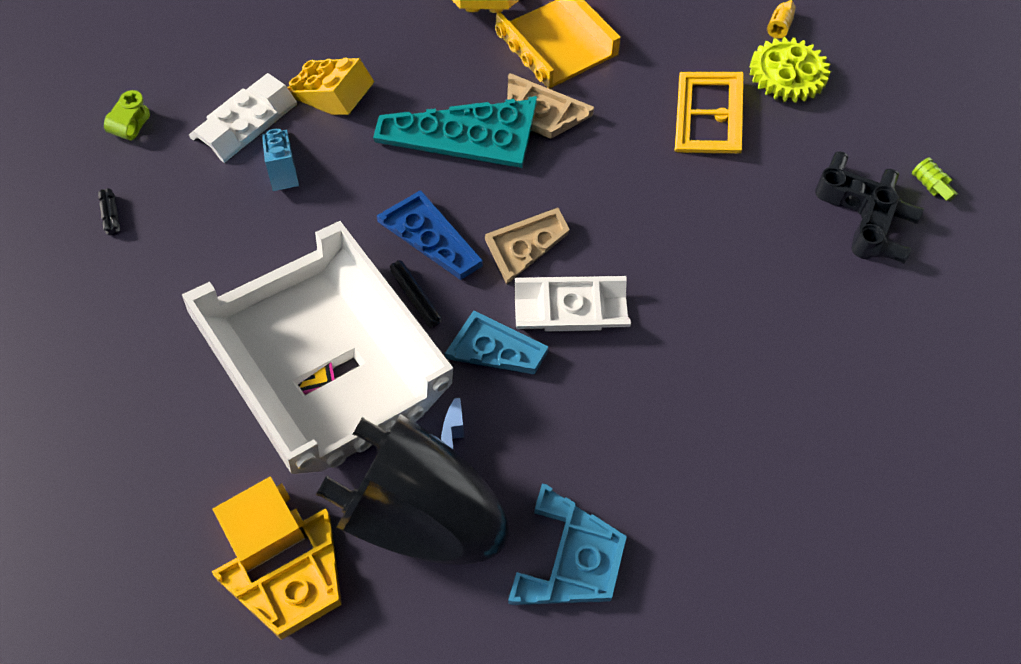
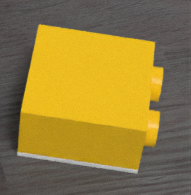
[213,476,305,572]

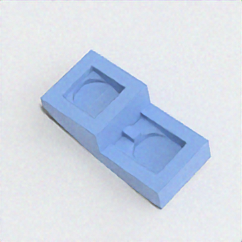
[441,398,464,449]

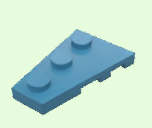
[445,311,548,374]

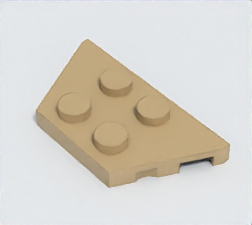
[508,73,594,139]

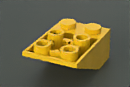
[287,58,374,115]

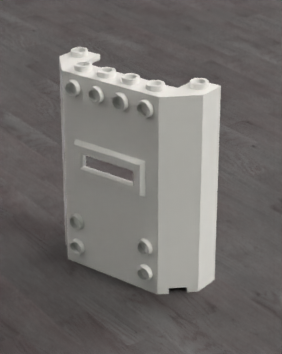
[182,221,453,474]

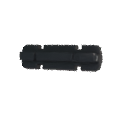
[98,188,120,235]

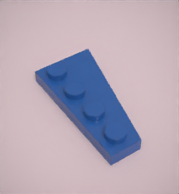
[377,190,483,280]

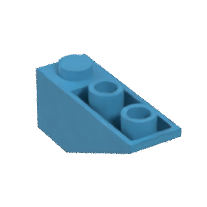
[262,129,299,191]

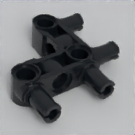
[815,151,924,264]

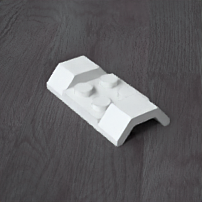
[189,73,297,163]
[515,276,631,331]

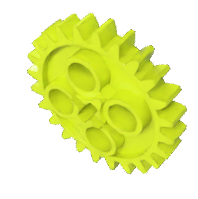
[749,37,831,103]

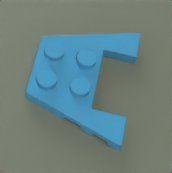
[508,483,627,605]

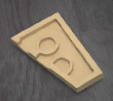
[485,208,570,285]

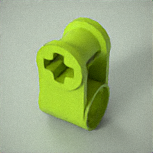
[104,90,150,141]

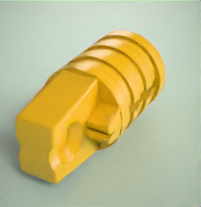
[767,0,796,39]

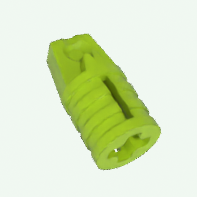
[911,157,958,201]

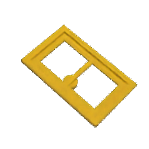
[675,72,743,153]

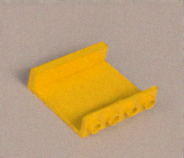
[495,0,621,89]

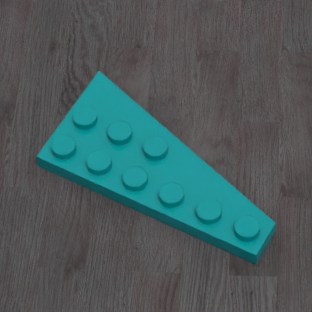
[373,96,537,168]

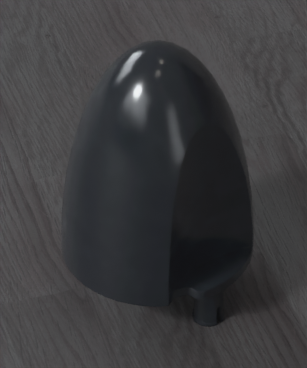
[316,414,509,565]

